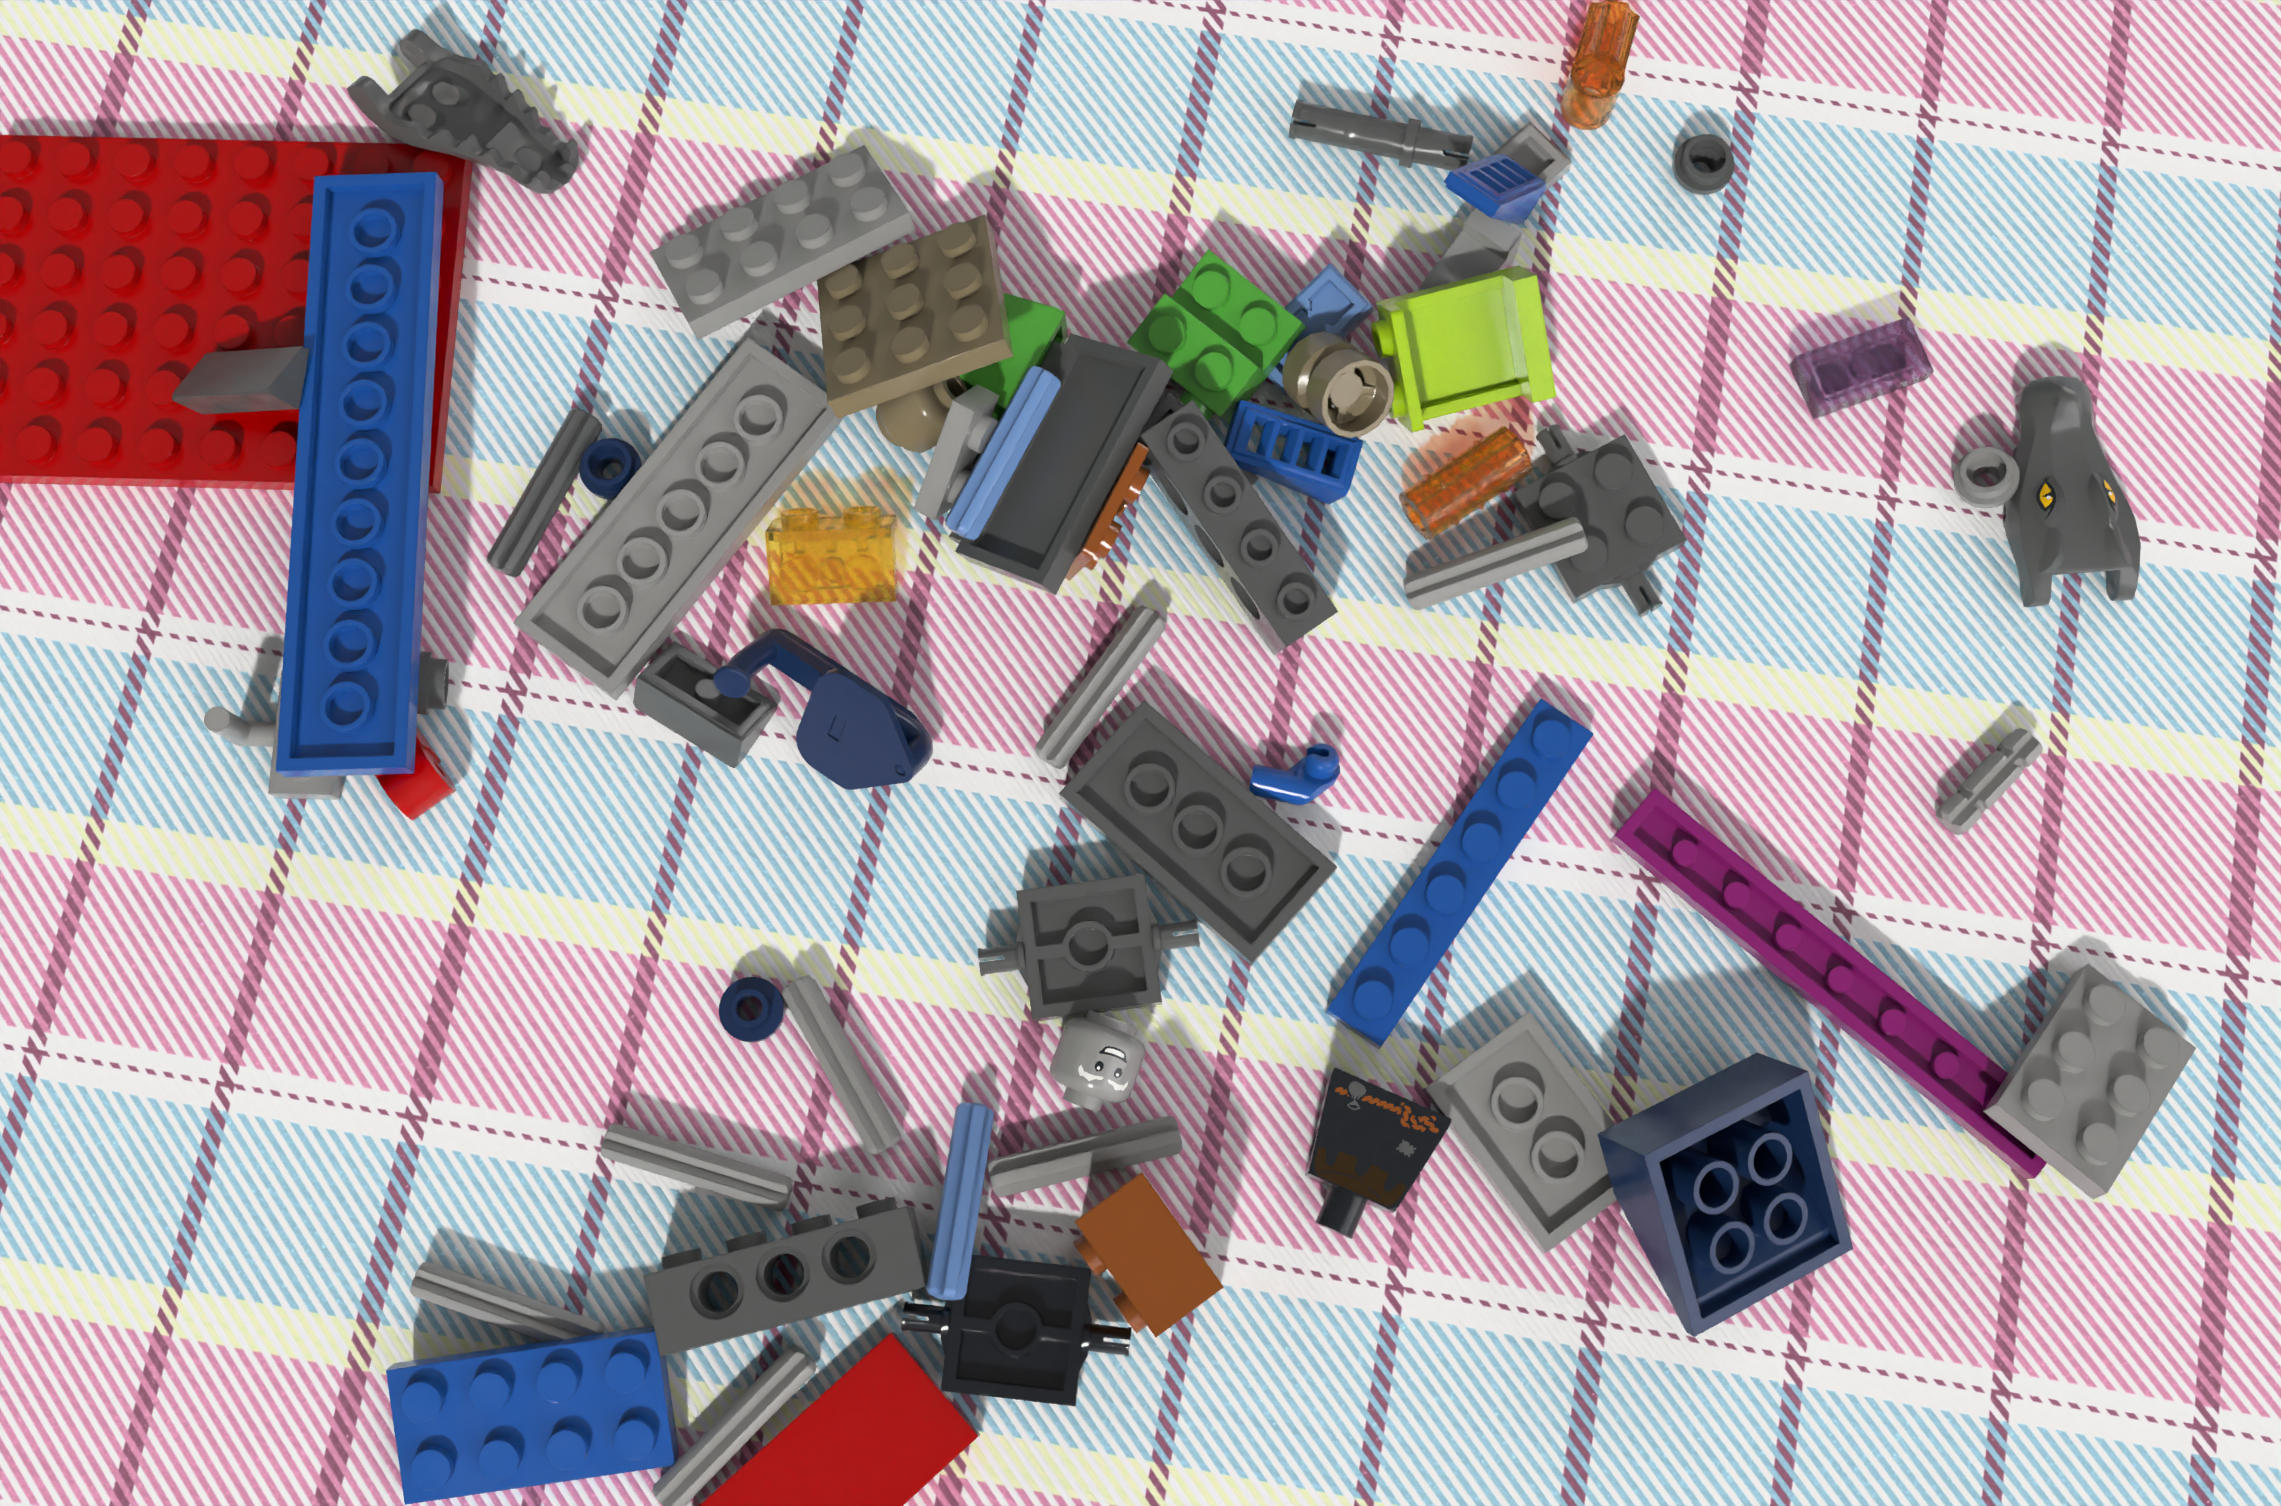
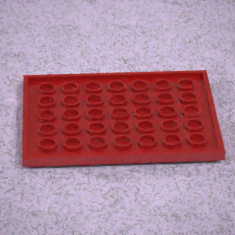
[0,135,473,494]

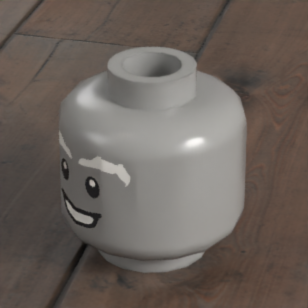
[1050,1009,1146,1112]

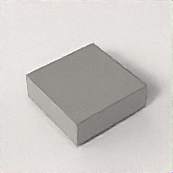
[1492,121,1572,192]

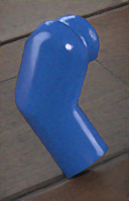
[1249,743,1340,805]

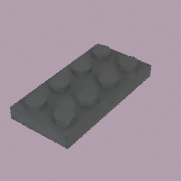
[1059,700,1337,966]

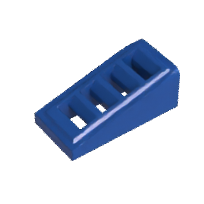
[1444,154,1546,225]
[1224,400,1363,505]

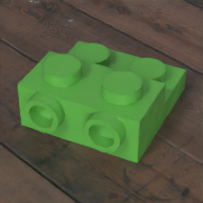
[1127,249,1306,425]

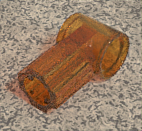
[1560,0,1640,130]

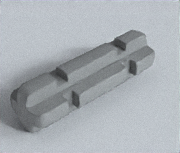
[1936,728,2043,835]

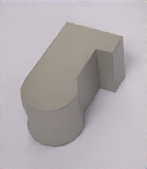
[1418,208,1523,291]

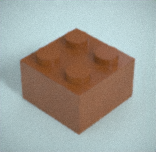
[1073,1172,1224,1337]

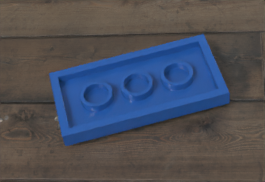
[386,1326,680,1505]

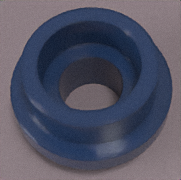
[579,438,642,500]
[719,977,785,1043]

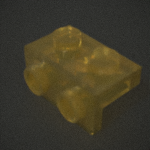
[765,506,898,605]

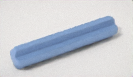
[945,366,1061,541]
[926,1102,994,1301]

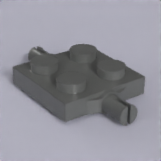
[1513,424,1687,617]
[978,874,1200,1022]

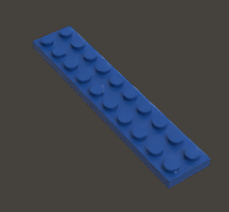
[276,172,444,777]

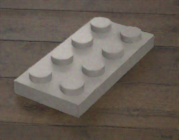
[650,145,916,340]

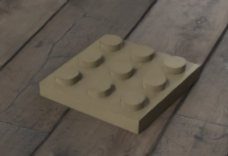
[817,214,1013,419]

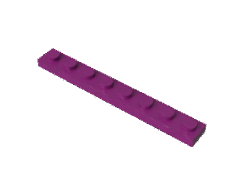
[1610,788,2047,1179]

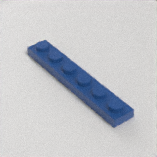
[1326,698,1594,1049]

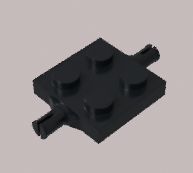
[901,1255,1132,1406]

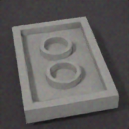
[1983,963,2196,1199]
[1422,1011,1617,1253]

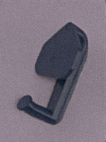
[713,629,933,790]

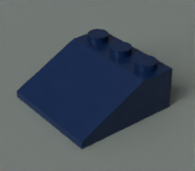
[1597,1053,1853,1337]

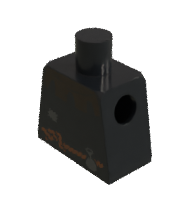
[1305,1067,1452,1239]

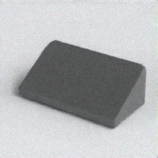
[172,346,309,414]
[633,641,778,768]

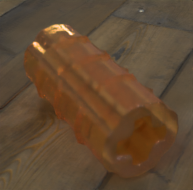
[1399,426,1533,540]

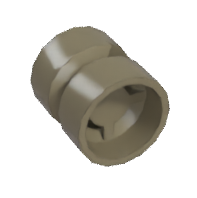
[1282,331,1394,438]

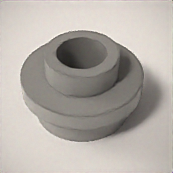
[1954,447,2020,508]

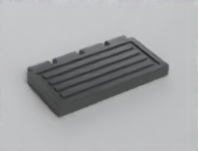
[949,334,1174,595]

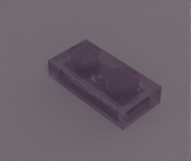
[1789,317,1934,420]

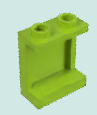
[1371,265,1557,433]

